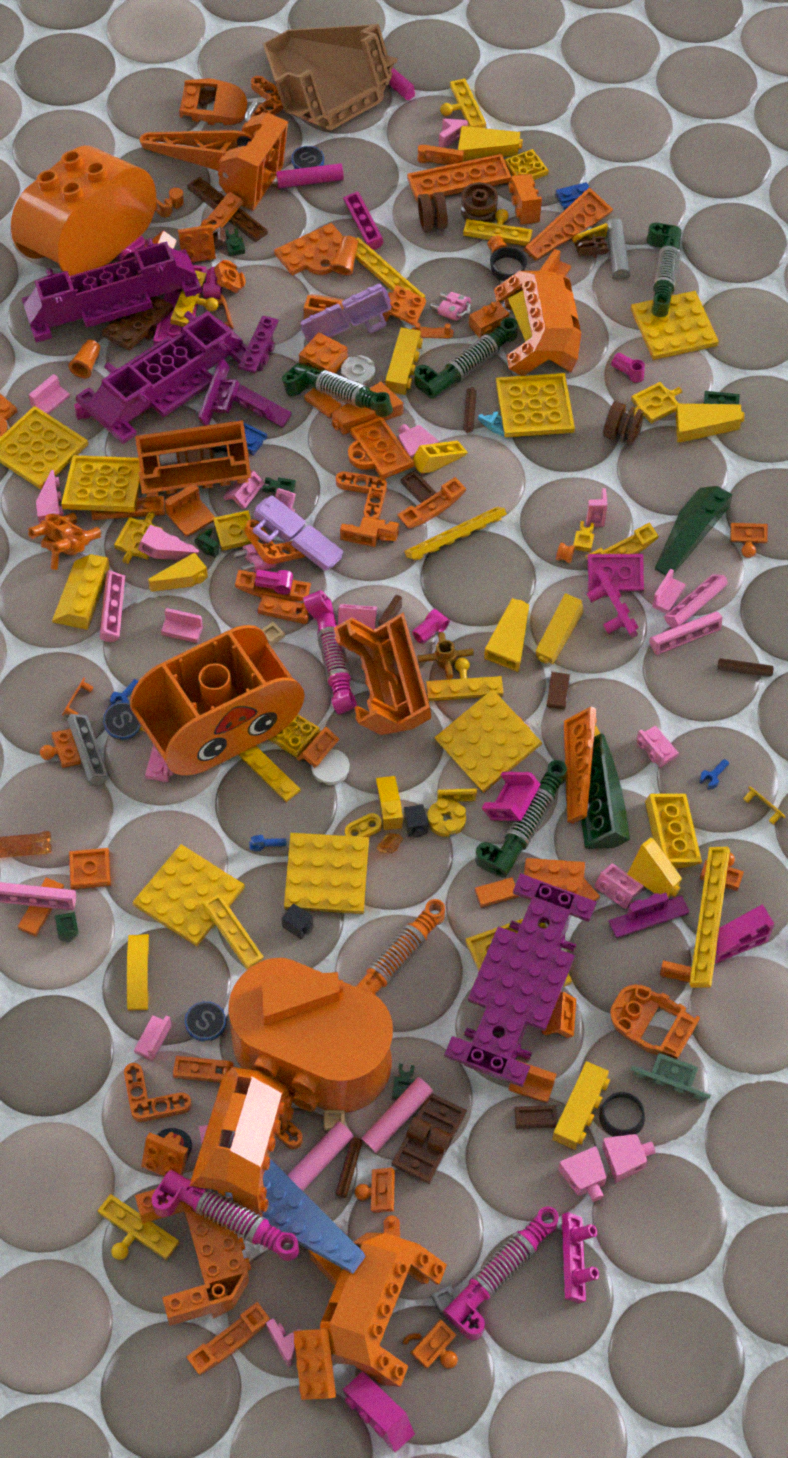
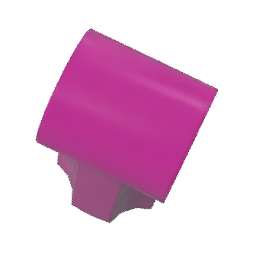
[116,235,145,261]
[203,267,222,299]
[611,353,645,383]
[255,569,293,595]
[412,609,450,644]

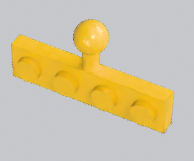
[440,78,486,128]
[463,209,532,246]
[170,270,219,327]
[426,657,503,701]
[97,1194,180,1261]

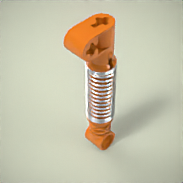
[355,899,445,1001]

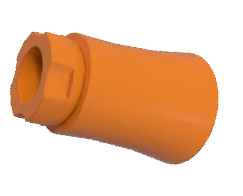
[330,236,358,276]
[68,339,101,379]

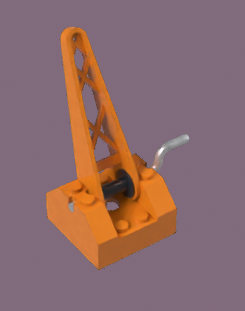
[139,100,288,211]

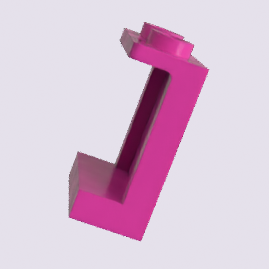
[482,771,541,821]

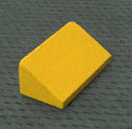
[572,223,608,243]
[437,788,477,802]

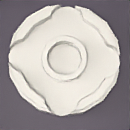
[341,355,375,385]
[311,749,350,785]

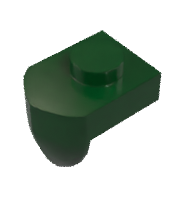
[194,529,219,558]
[54,912,79,942]

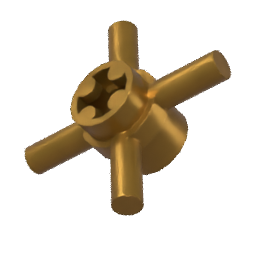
[417,632,474,679]

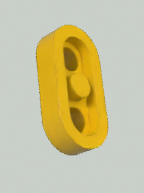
[345,813,382,837]

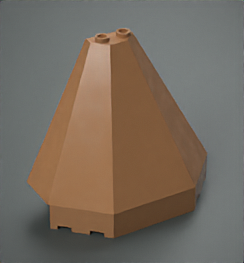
[263,24,398,131]

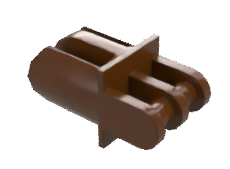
[574,234,609,258]

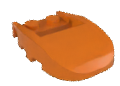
[179,78,247,125]
[610,984,700,1059]

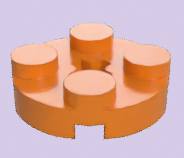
[214,260,246,293]

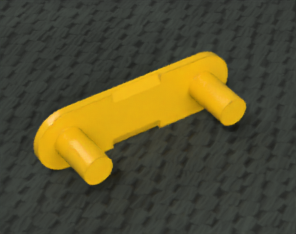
[743,786,786,825]

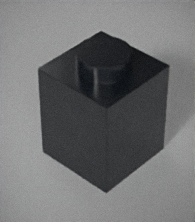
[404,804,428,837]
[281,903,314,939]

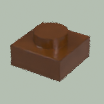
[213,227,225,249]

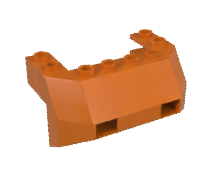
[494,271,581,376]
[135,420,252,497]
[334,612,432,735]
[189,1067,294,1219]
[320,1233,447,1387]

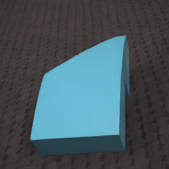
[478,411,506,438]

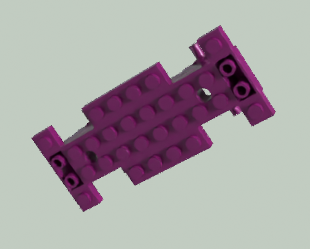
[21,238,203,343]
[76,311,247,444]
[444,873,597,1087]

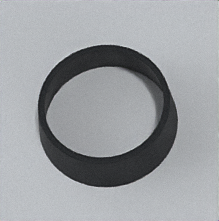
[490,247,527,281]
[599,1092,645,1137]

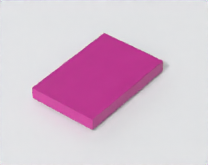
[587,554,644,592]

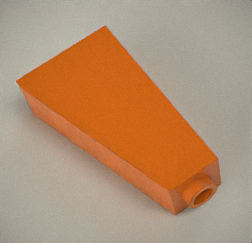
[331,381,404,435]
[262,972,343,1025]

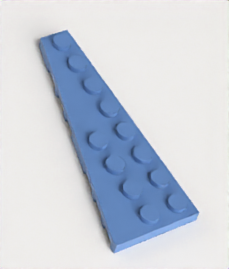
[225,1159,366,1274]

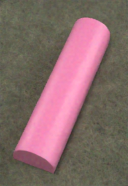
[99,570,125,642]
[664,574,728,628]
[649,611,722,655]
[0,882,76,910]
[361,1077,433,1154]
[287,1121,353,1191]

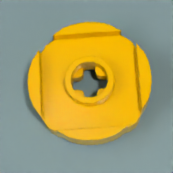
[427,798,466,837]

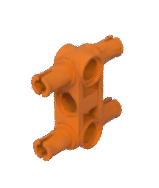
[28,512,101,554]

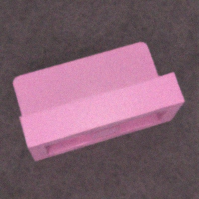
[29,374,70,414]
[223,470,265,509]
[586,488,607,527]
[652,569,686,614]
[338,604,377,630]
[161,608,203,643]
[134,1015,171,1061]

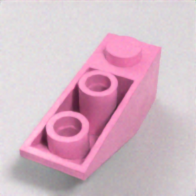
[36,470,64,524]
[138,525,200,560]

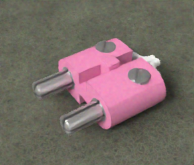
[430,292,471,321]
[233,541,276,573]

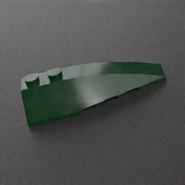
[655,486,732,576]
[581,733,630,849]

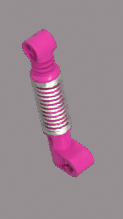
[303,590,357,715]
[152,1170,299,1261]
[442,1206,559,1340]

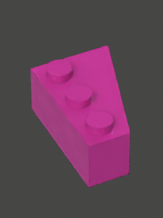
[715,904,774,964]
[343,1371,415,1453]

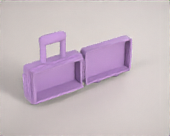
[301,284,391,342]
[253,495,343,571]

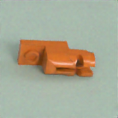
[340,517,399,547]

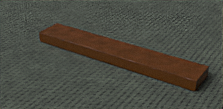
[187,176,268,243]

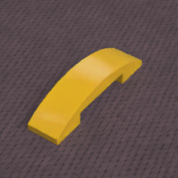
[586,522,659,560]
[127,934,149,1011]

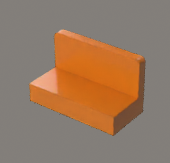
[539,249,571,276]
[296,726,340,768]
[542,992,576,1038]
[508,1061,556,1103]

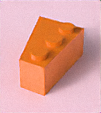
[508,174,542,225]

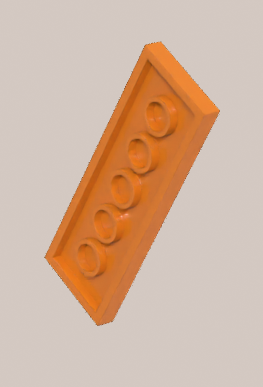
[407,154,511,202]

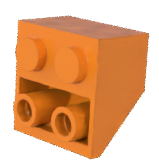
[303,294,344,320]

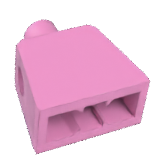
[398,424,439,458]
[602,1134,655,1183]
[558,1146,607,1202]

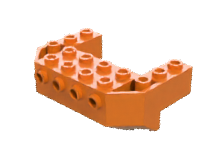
[135,1179,251,1326]

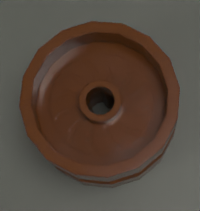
[461,182,498,223]
[418,192,448,232]

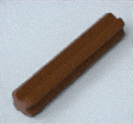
[463,387,477,433]
[717,658,774,676]
[336,1137,362,1198]

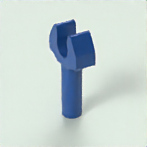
[110,679,138,705]
[699,759,729,790]
[249,835,287,851]

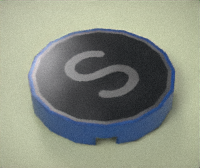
[292,146,324,169]
[103,702,141,740]
[185,1001,226,1042]

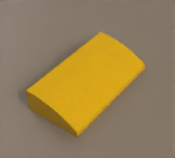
[645,794,702,869]

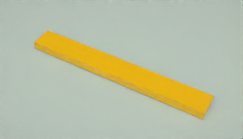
[689,846,730,988]

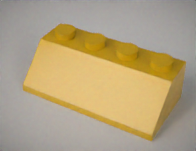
[52,554,110,630]

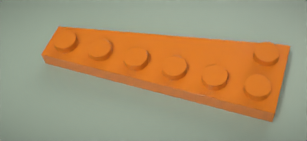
[524,187,613,261]
[564,707,597,824]

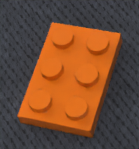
[524,858,585,896]
[293,1328,336,1400]

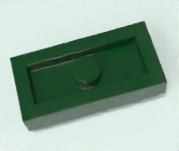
[703,391,740,405]

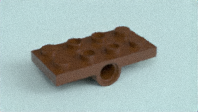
[102,296,173,351]
[391,1093,467,1184]

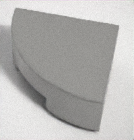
[431,1285,453,1316]

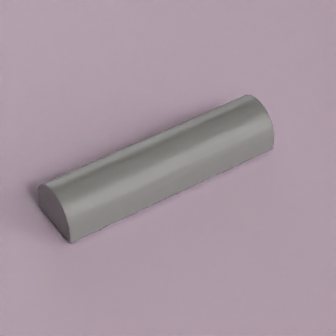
[606,218,630,278]
[67,714,109,786]

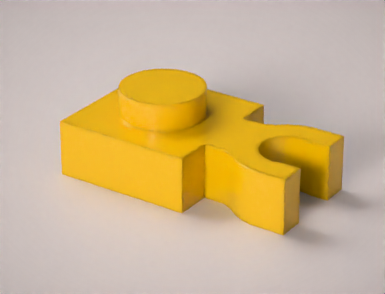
[573,521,594,553]

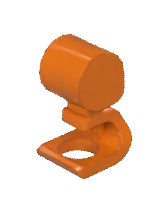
[155,188,184,218]

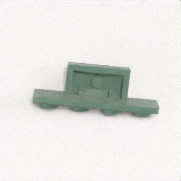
[630,1053,711,1101]

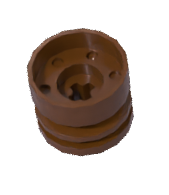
[603,401,644,446]

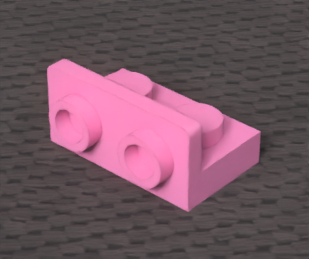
[637,725,679,768]
[145,745,174,782]
[594,863,644,909]

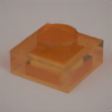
[376,833,404,853]

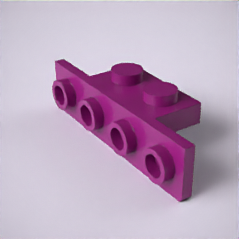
[239,316,279,373]
[198,358,240,426]
[234,384,292,428]
[608,892,689,938]

